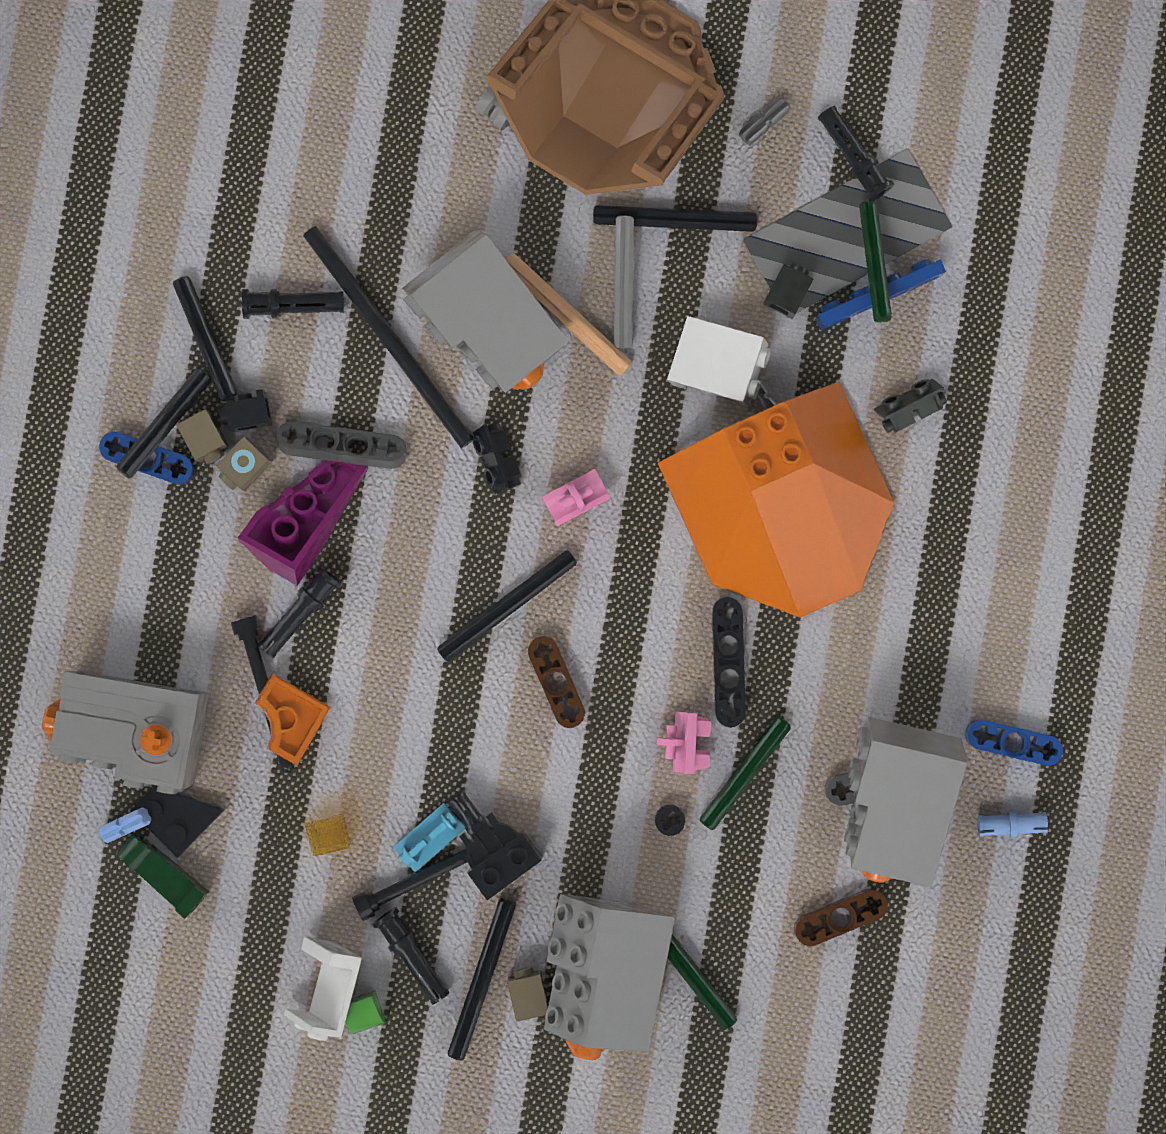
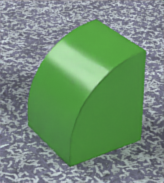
[345,990,386,1035]

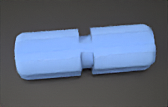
[99,808,151,843]

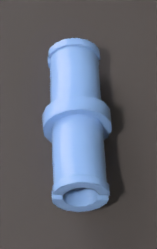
[978,811,1048,838]

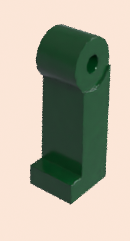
[117,833,210,919]

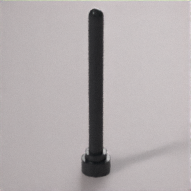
[231,615,294,773]
[352,849,468,921]

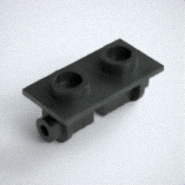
[874,379,947,433]

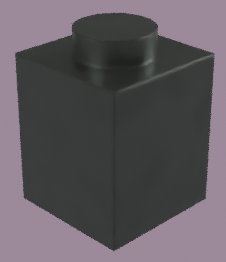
[763,263,813,319]

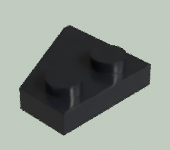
[130,786,225,858]

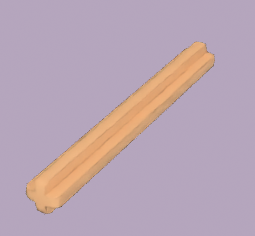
[505,253,632,376]

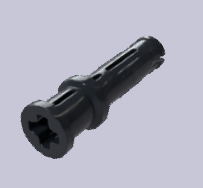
[818,106,894,202]
[242,289,344,319]
[258,565,342,658]
[372,907,450,1005]

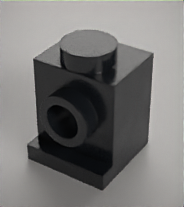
[219,389,273,433]

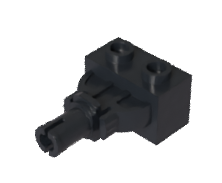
[447,791,542,900]

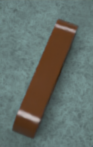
[528,636,585,728]
[794,888,888,946]

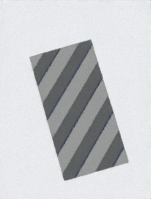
[743,149,952,318]

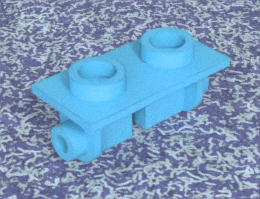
[393,803,465,872]

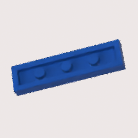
[815,258,946,331]

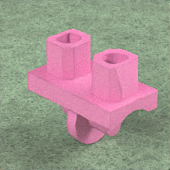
[542,469,611,527]
[656,711,712,774]

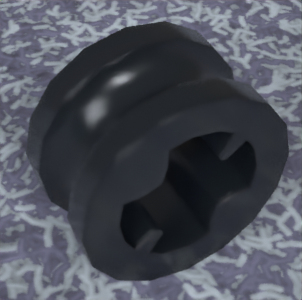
[655,805,685,836]

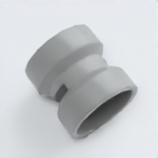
[475,87,510,131]

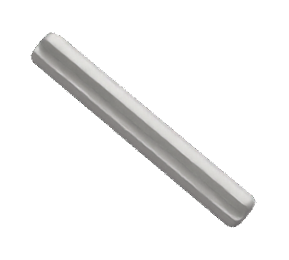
[614,216,634,349]

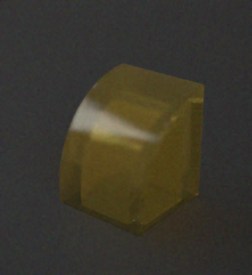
[304,813,351,856]

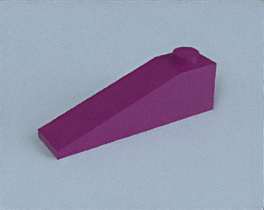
[238,460,368,586]

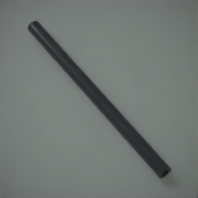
[303,226,473,449]

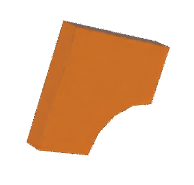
[255,674,331,766]

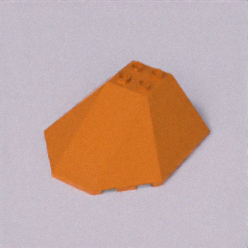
[658,382,894,618]

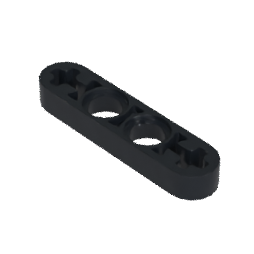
[712,597,746,728]

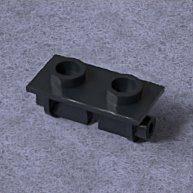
[472,422,522,494]

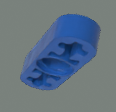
[99,432,195,485]
[965,719,1063,766]

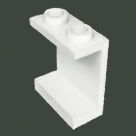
[667,316,771,407]
[284,936,362,1041]

